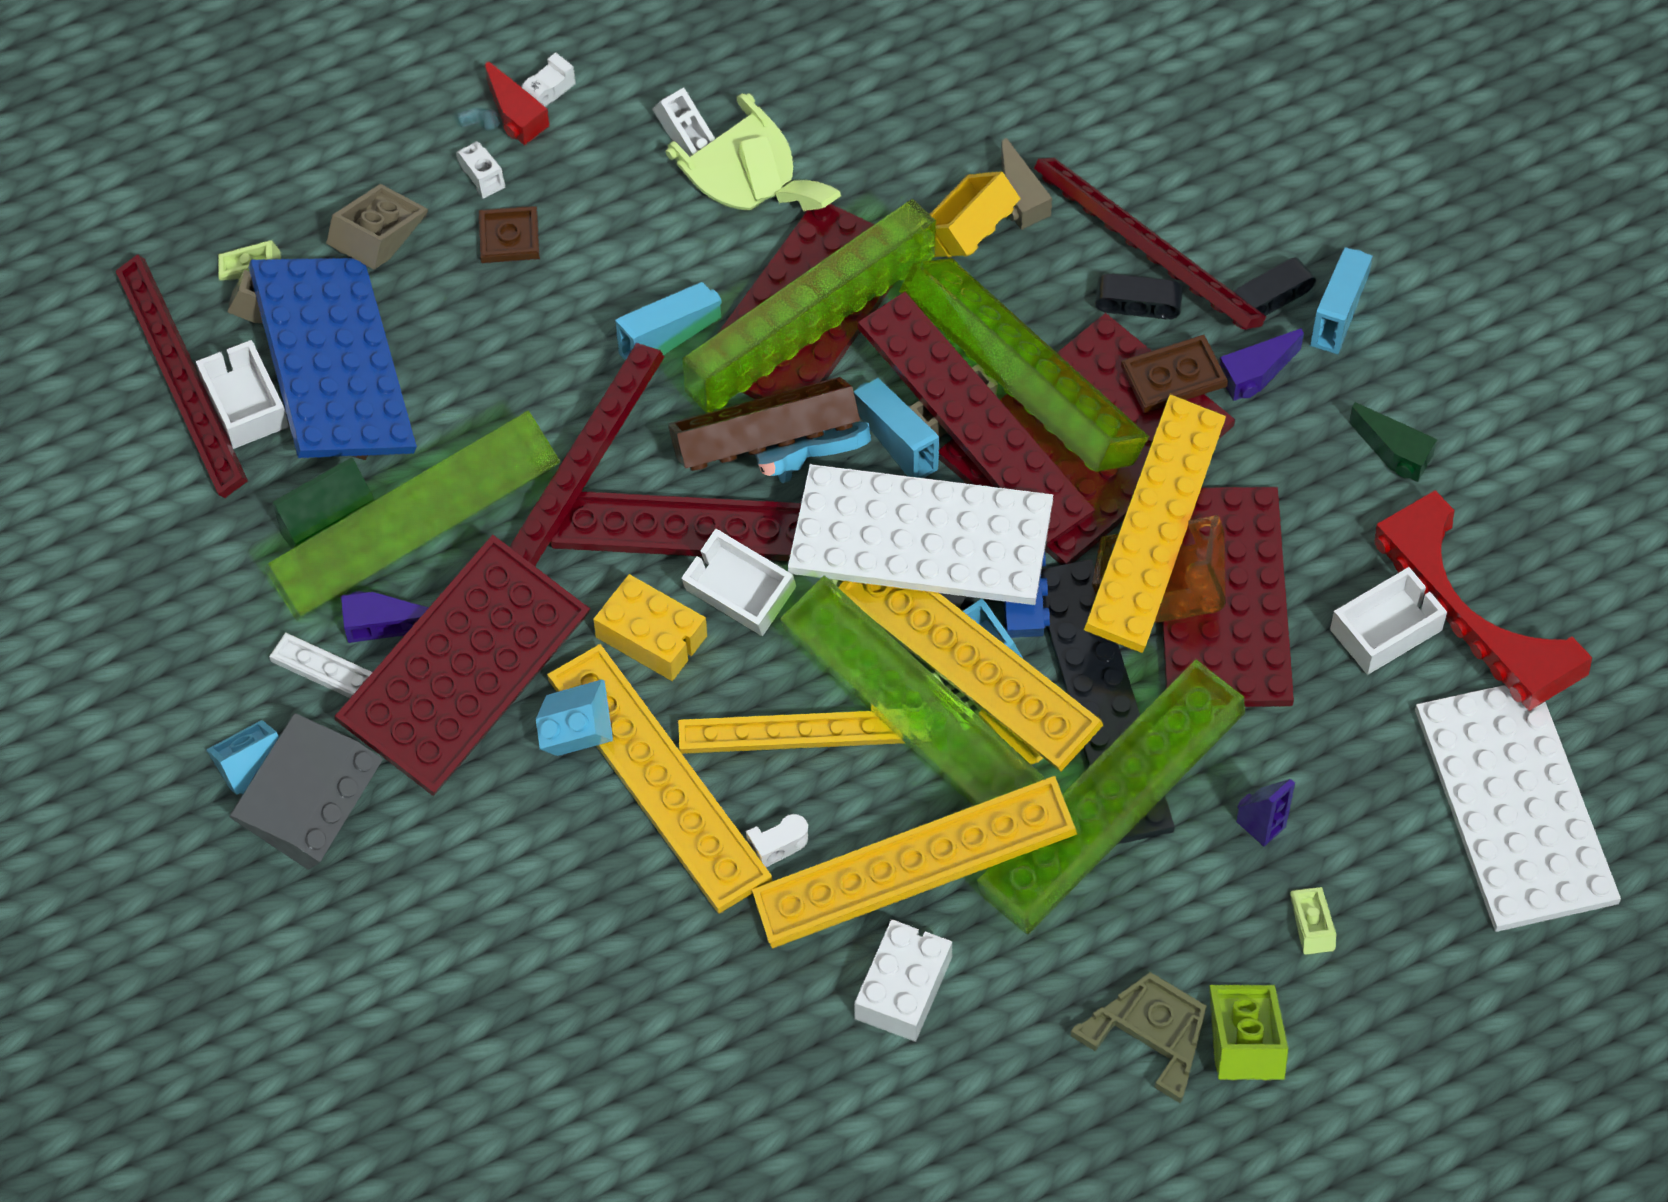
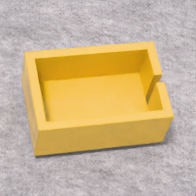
[914,171,1021,257]
[593,574,707,681]

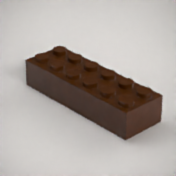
[667,377,860,471]

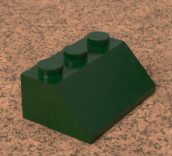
[272,457,378,559]

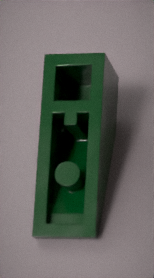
[1349,402,1437,482]

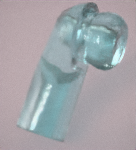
[457,108,499,130]

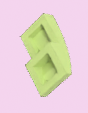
[775,180,841,211]

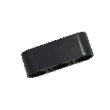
[1234,257,1316,316]
[1095,274,1183,319]

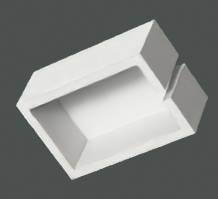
[196,340,289,449]
[681,529,797,636]
[1330,567,1447,675]
[855,919,952,1042]

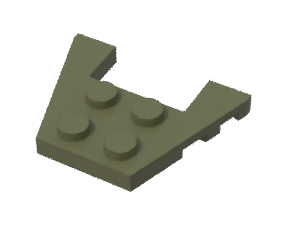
[1071,972,1206,1103]

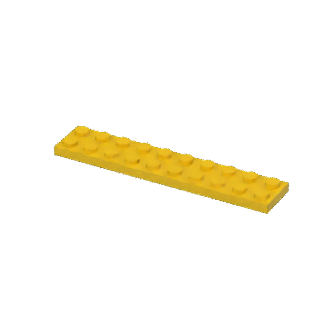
[1084,394,1226,653]
[836,581,1103,772]
[547,644,772,914]
[752,776,1077,949]

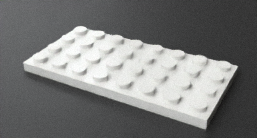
[788,464,1053,605]
[1415,685,1621,932]

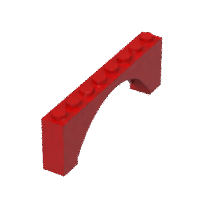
[1374,490,1592,711]

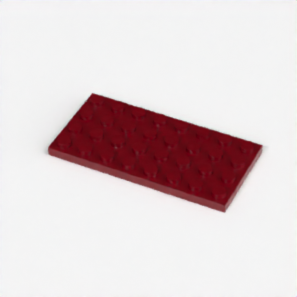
[696,204,918,400]
[1161,487,1294,707]
[334,535,590,796]

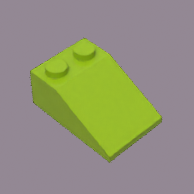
[1209,985,1288,1080]

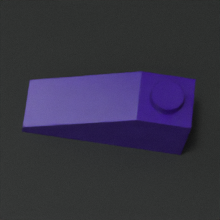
[1219,328,1304,401]
[341,591,428,643]
[1236,779,1295,846]

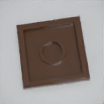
[479,206,540,263]

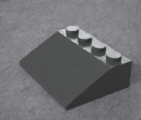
[229,713,383,870]

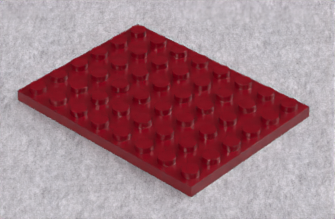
[939,313,1235,565]

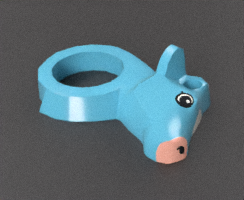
[755,422,871,483]

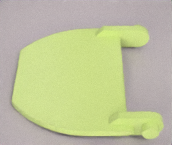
[665,93,793,210]

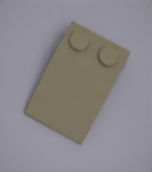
[326,184,428,270]

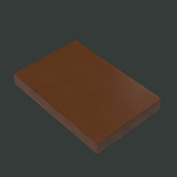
[1121,335,1228,413]

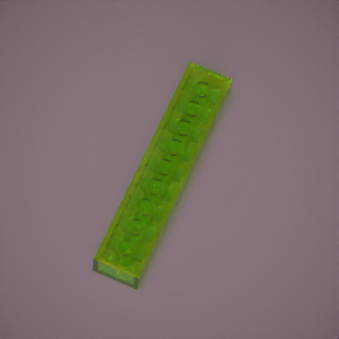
[682,198,936,413]
[899,258,1149,472]
[264,410,561,621]
[780,575,1046,806]
[977,659,1245,935]

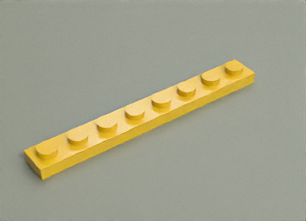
[678,708,932,754]

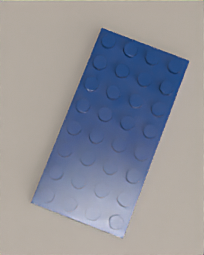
[248,258,417,458]

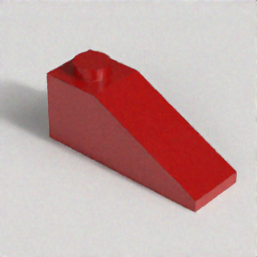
[485,61,550,145]

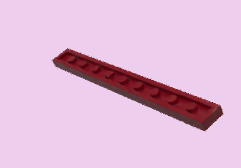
[1034,158,1266,330]
[116,254,248,498]
[510,343,665,566]

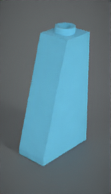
[1310,247,1373,355]
[615,282,722,361]
[853,378,939,478]

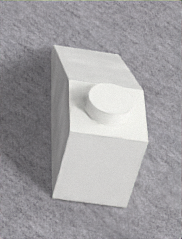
[652,88,715,157]

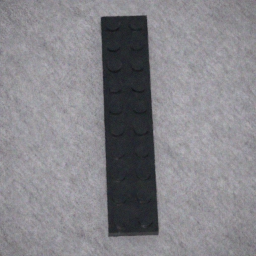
[1041,559,1175,845]

